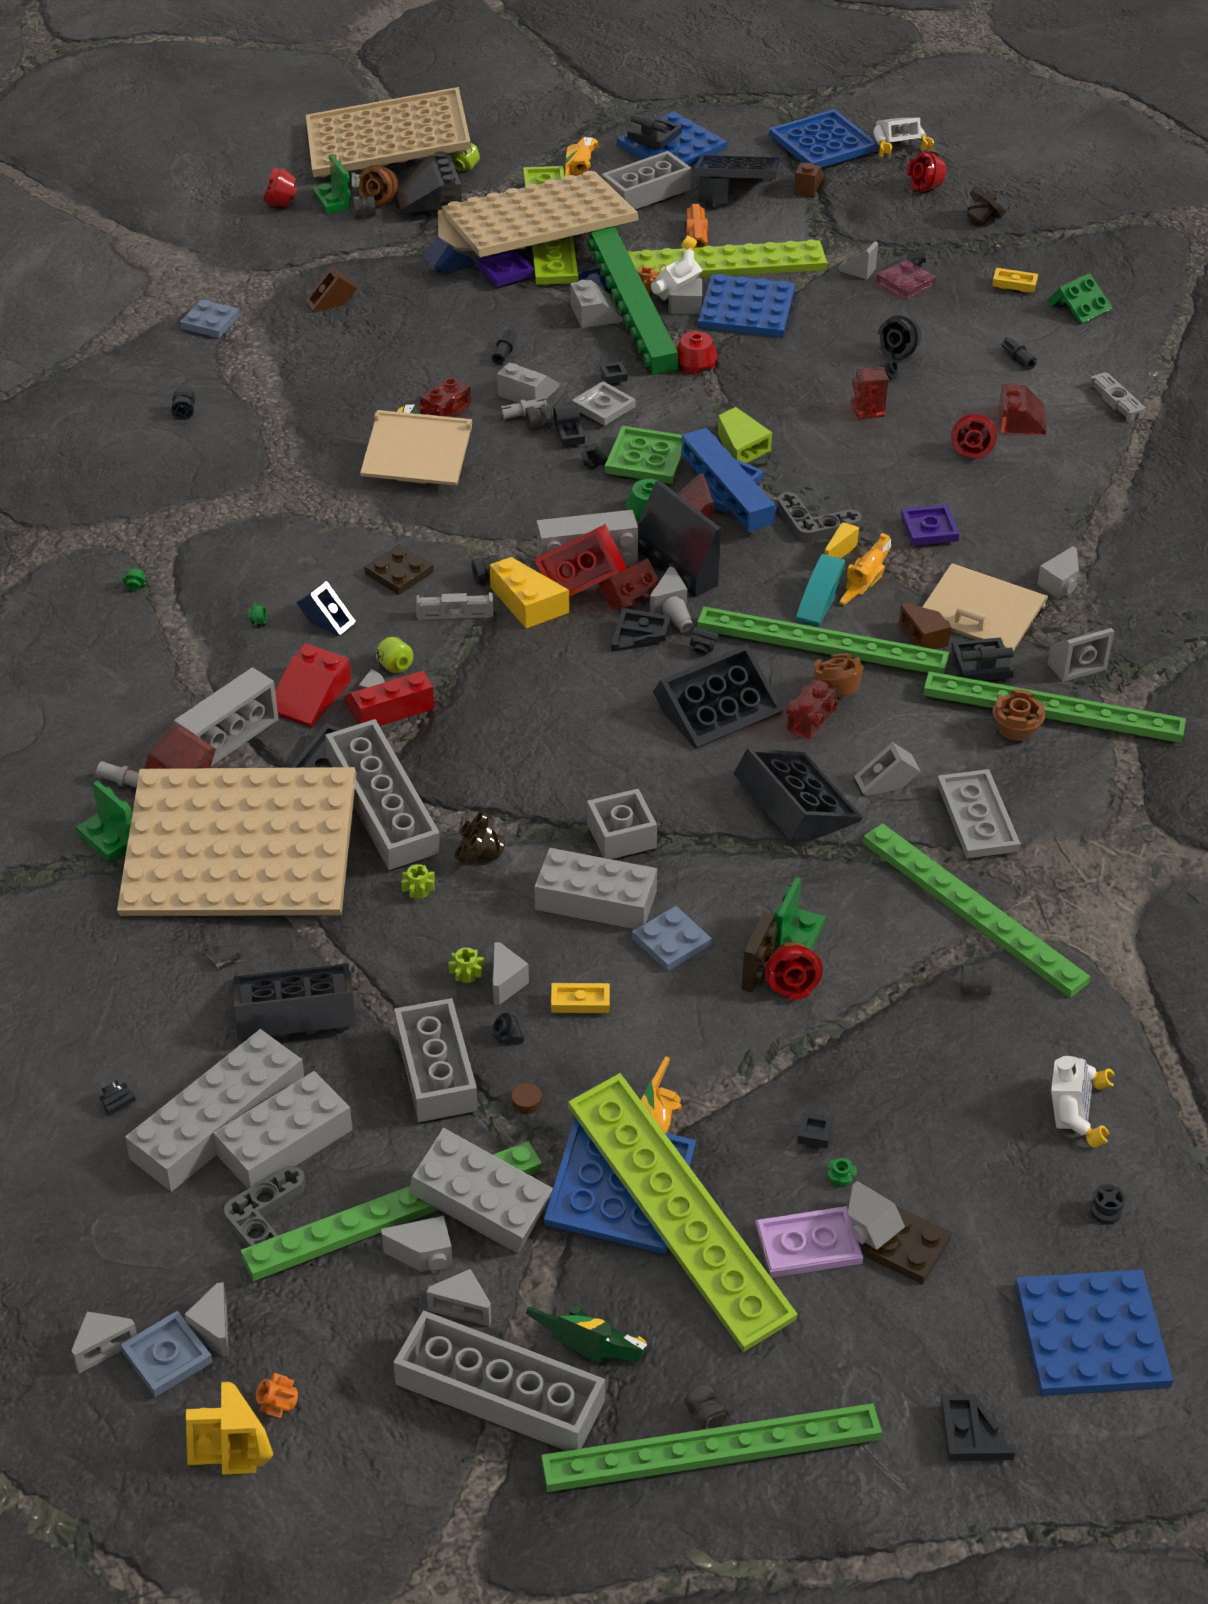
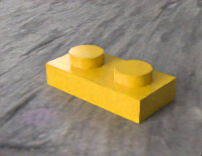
[992,268,1038,292]
[551,983,610,1013]

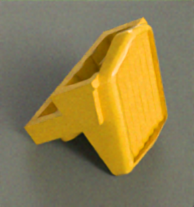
[186,1382,273,1475]

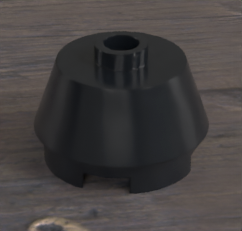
[878,315,922,359]

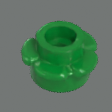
[122,569,146,591]
[248,603,267,627]
[827,1158,857,1187]

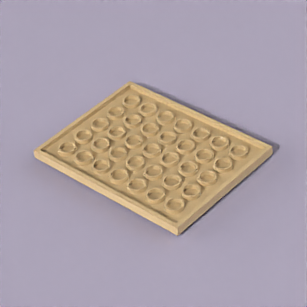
[306,87,472,177]
[442,171,638,257]
[117,767,356,916]

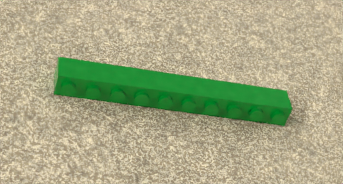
[587,226,678,375]

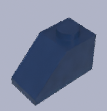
[423,236,474,274]
[296,581,356,636]

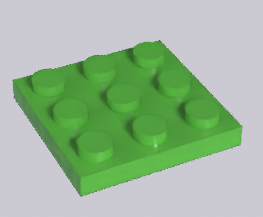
[605,426,683,484]

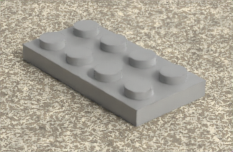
[937,769,1021,858]

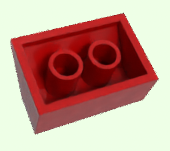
[343,671,434,726]

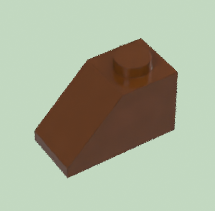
[794,163,824,197]
[305,267,357,312]
[899,603,952,649]

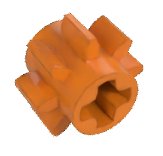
[637,266,657,293]
[256,1373,298,1418]

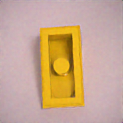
[824,522,859,559]

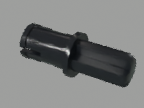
[491,329,517,365]
[1001,337,1037,370]

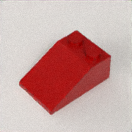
[534,524,627,597]
[275,643,351,728]

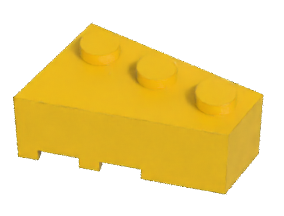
[490,557,569,629]

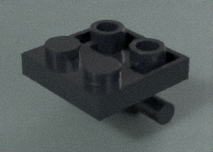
[627,114,682,150]
[951,637,1014,681]

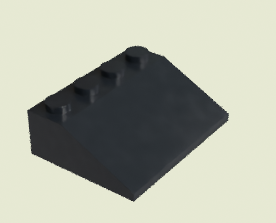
[395,151,462,213]
[637,480,721,597]
[653,644,783,749]
[733,748,863,841]
[234,963,356,1041]

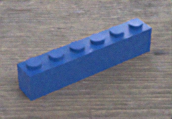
[681,428,776,532]

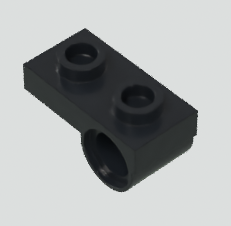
[553,404,585,447]

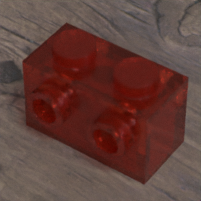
[851,367,889,419]
[420,376,471,417]
[599,558,659,609]
[786,678,839,739]

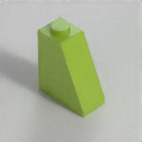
[718,407,772,463]

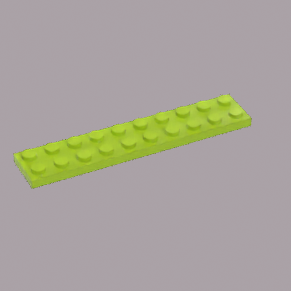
[523,166,578,285]
[627,239,827,278]
[568,1073,798,1352]

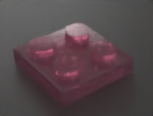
[876,259,937,299]

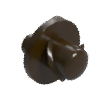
[967,186,1007,225]
[455,811,505,865]

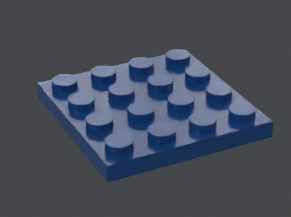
[769,109,878,168]
[617,112,727,166]
[698,274,795,338]
[544,1118,696,1255]
[1015,1270,1173,1396]

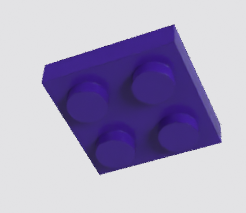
[477,249,534,287]
[901,504,960,546]

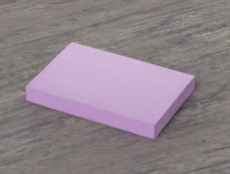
[755,1206,863,1278]

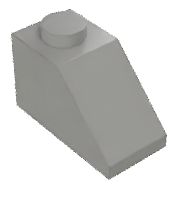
[1037,546,1079,599]
[854,742,921,796]
[847,1181,905,1250]
[381,1216,453,1272]

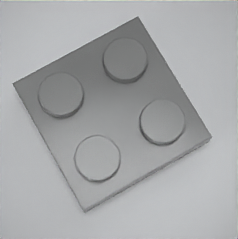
[572,381,636,426]

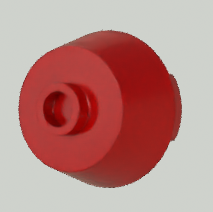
[907,151,946,192]
[263,167,298,207]
[676,331,718,374]
[951,414,997,459]
[765,942,823,1000]

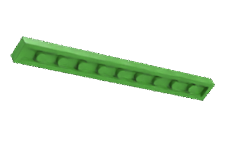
[697,607,949,674]
[923,672,1186,743]
[863,823,1091,998]
[241,1141,542,1281]
[541,1403,882,1492]

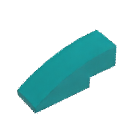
[796,554,845,626]

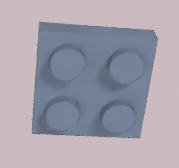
[180,299,240,338]
[632,906,712,972]
[120,1311,213,1397]

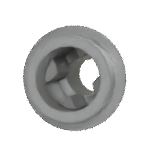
[662,596,694,633]

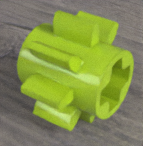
[401,864,435,899]
[448,948,485,983]

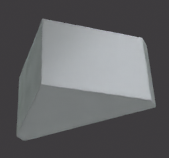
[838,241,878,280]
[668,278,702,314]
[650,567,687,614]
[493,942,529,1005]
[427,1269,492,1327]
[185,1282,229,1357]
[71,1311,137,1374]

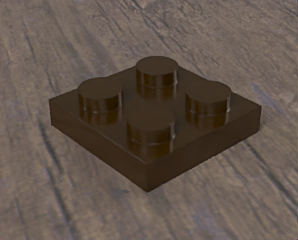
[364,544,434,595]
[742,911,777,993]
[866,1206,952,1285]

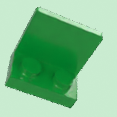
[312,154,351,214]
[1047,273,1112,324]
[76,781,132,862]
[774,877,826,950]

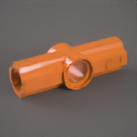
[686,204,708,248]

